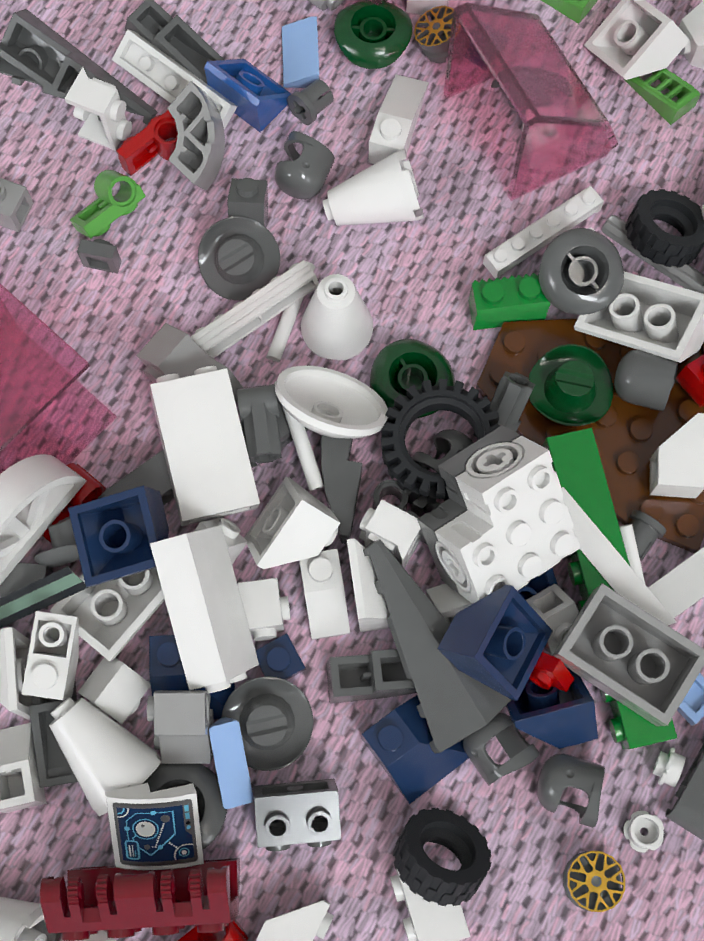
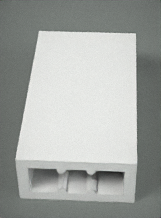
[150,366,260,526]
[150,525,259,693]

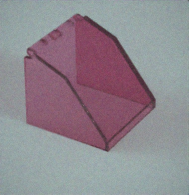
[443,2,619,201]
[0,284,117,474]

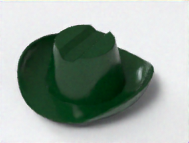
[334,0,412,69]
[370,339,455,418]
[528,344,613,426]

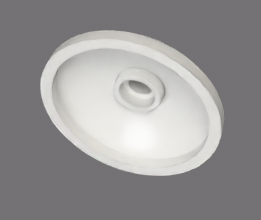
[275,365,388,439]

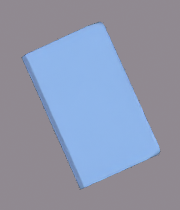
[281,16,319,88]
[209,717,254,809]

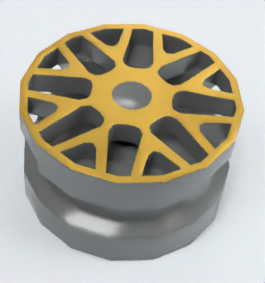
[414,6,468,63]
[563,851,625,912]

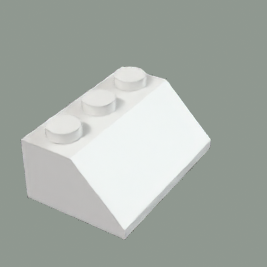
[574,271,704,363]
[50,568,165,662]

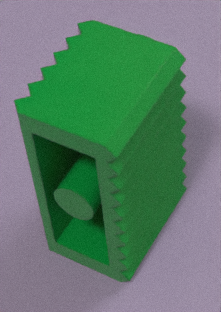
[468,273,550,330]

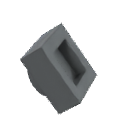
[77,239,122,274]

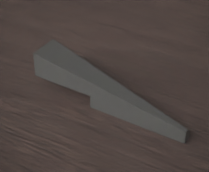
[0,9,158,124]
[363,539,511,754]

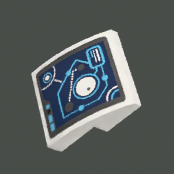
[105,783,204,870]

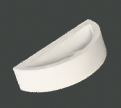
[0,454,86,585]

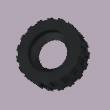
[625,189,704,268]
[393,808,492,906]

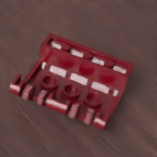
[40,858,240,941]

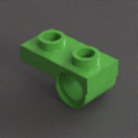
[70,170,146,239]

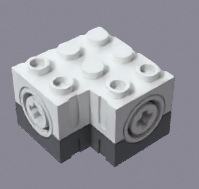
[417,426,581,604]

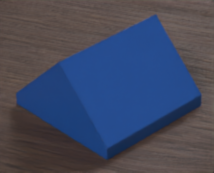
[204,59,291,133]

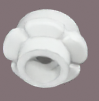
[652,747,686,787]
[623,811,664,853]

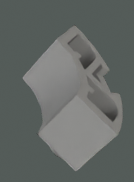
[167,81,225,190]
[136,323,243,403]
[147,690,214,764]

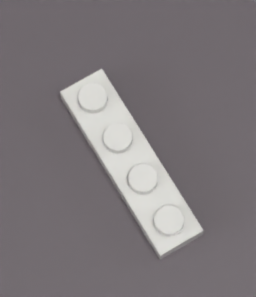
[112,29,237,129]

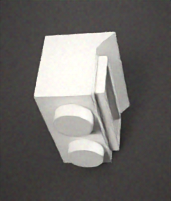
[65,67,132,151]
[359,500,421,569]

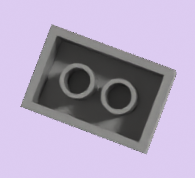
[552,584,704,726]

